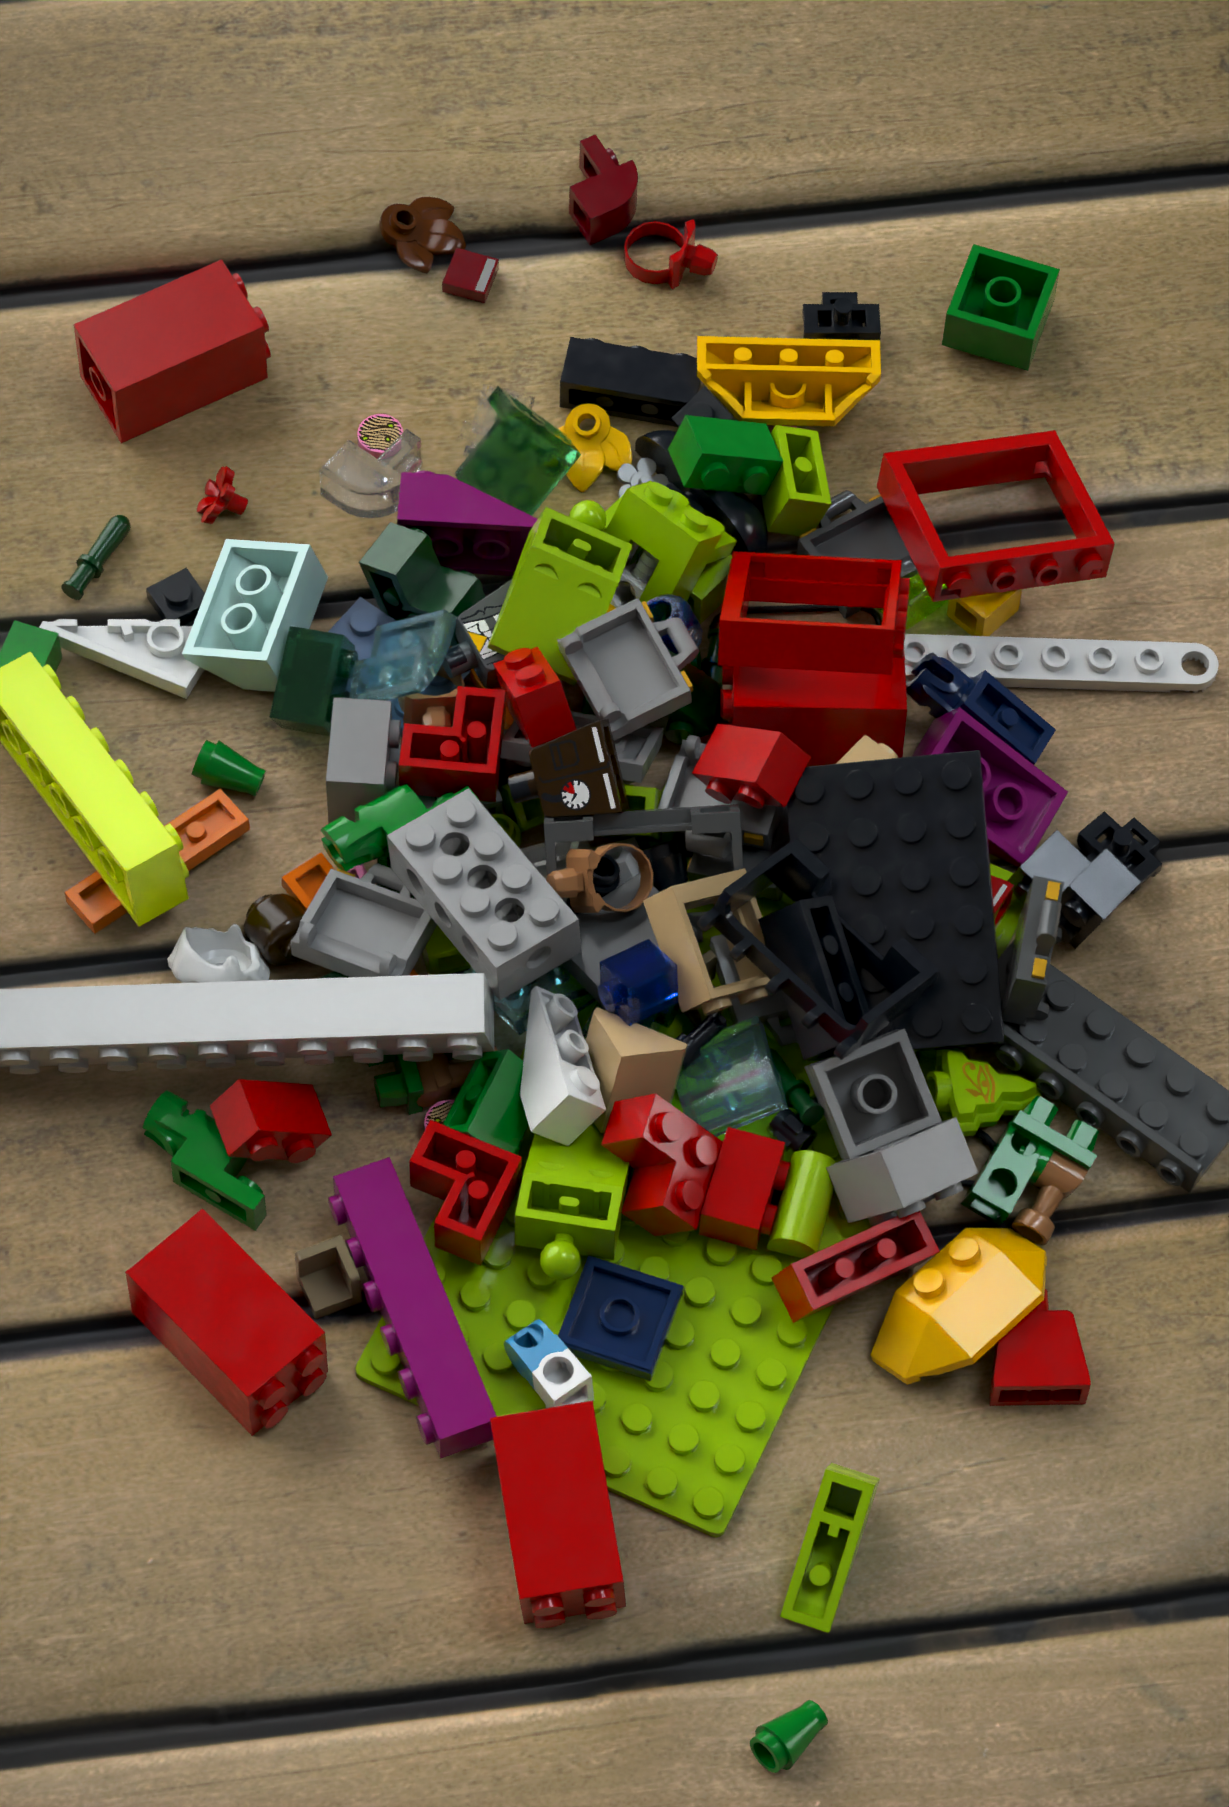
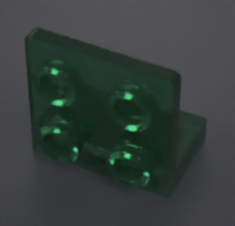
[455,386,581,516]

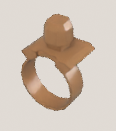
[398,660,465,727]
[546,843,653,913]

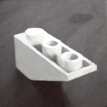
[520,986,606,1146]

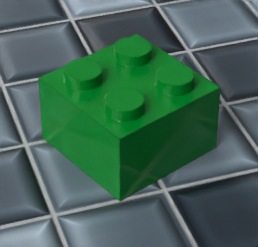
[942,244,1060,371]

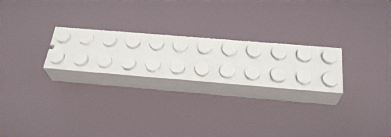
[0,973,494,1074]

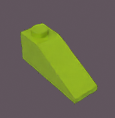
[780,1463,880,1633]

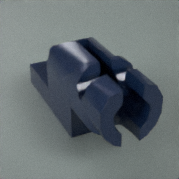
[906,652,1056,765]

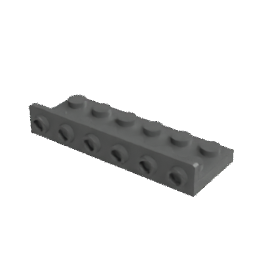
[985,939,1229,1193]

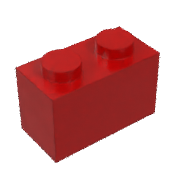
[493,647,577,748]
[692,724,811,809]
[210,1079,332,1163]
[699,1127,791,1250]

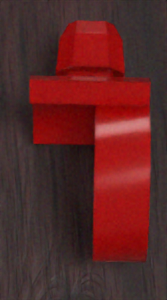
[624,219,718,290]

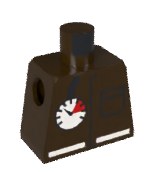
[508,719,630,817]

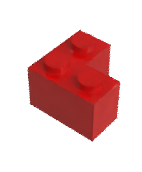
[399,686,506,802]
[601,1093,723,1236]
[409,1120,522,1266]

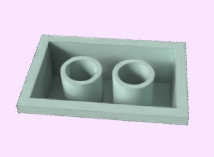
[182,539,328,693]

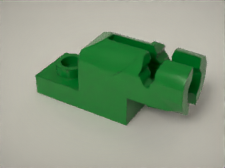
[321,784,479,872]
[142,1090,267,1231]

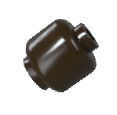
[244,893,306,966]

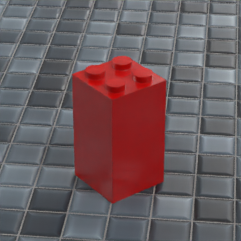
[74,259,271,443]
[720,653,907,767]
[125,1208,328,1436]
[490,1401,626,1628]

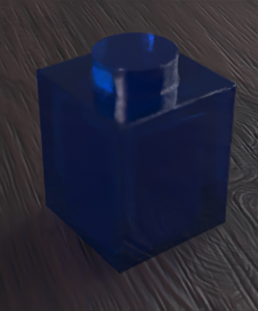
[598,939,678,1026]

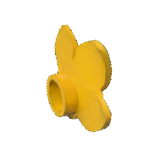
[542,403,633,492]

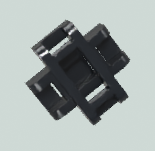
[802,292,881,340]
[1077,811,1162,894]

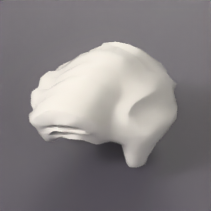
[167,924,270,983]

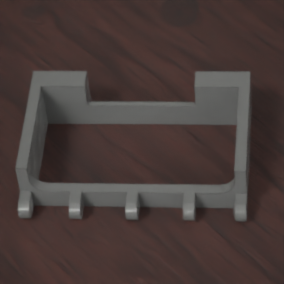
[544,804,743,943]

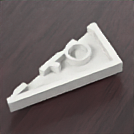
[39,619,205,699]

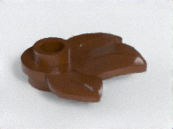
[379,197,466,273]

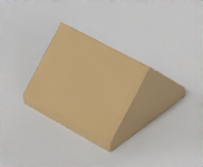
[586,1007,688,1133]

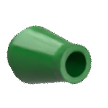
[192,740,266,796]
[750,1700,828,1773]

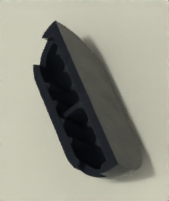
[635,430,768,554]

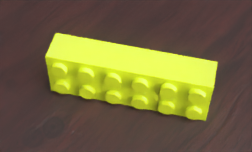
[0,652,190,927]

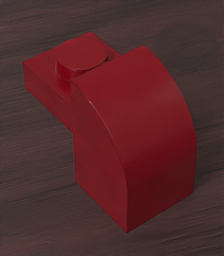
[569,134,638,245]

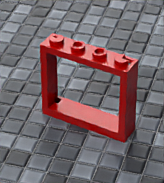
[877,430,1115,602]
[718,551,910,675]

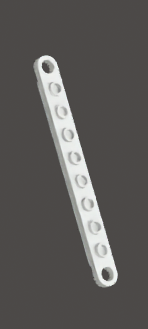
[904,634,1219,693]

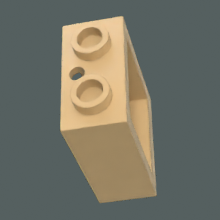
[643,868,770,1015]

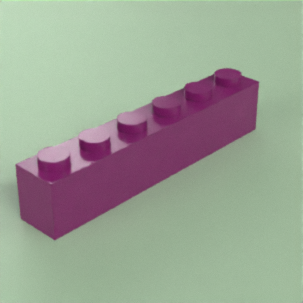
[328,1157,497,1459]

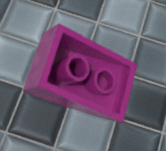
[397,470,537,576]
[912,707,1068,867]

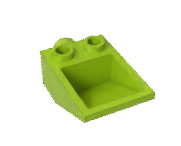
[487,500,632,685]
[515,1122,632,1280]

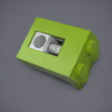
[605,481,737,641]

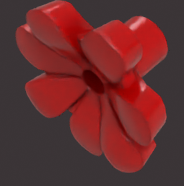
[197,466,248,524]

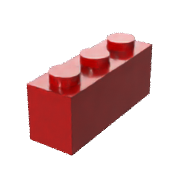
[771,1211,940,1323]

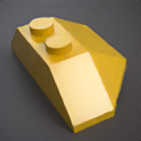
[697,336,881,427]
[870,1228,1047,1385]

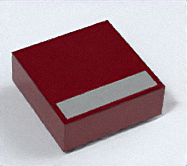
[442,248,499,303]

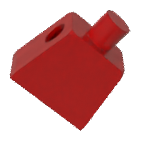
[989,1289,1091,1406]

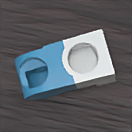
[504,1319,594,1408]

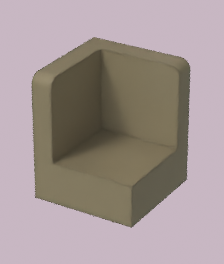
[295,1235,362,1320]

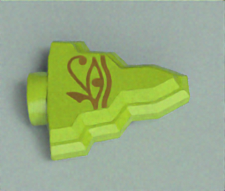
[925,1049,1043,1136]

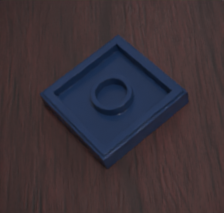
[558,1255,684,1381]

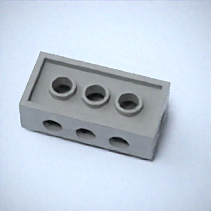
[387,788,581,1001]

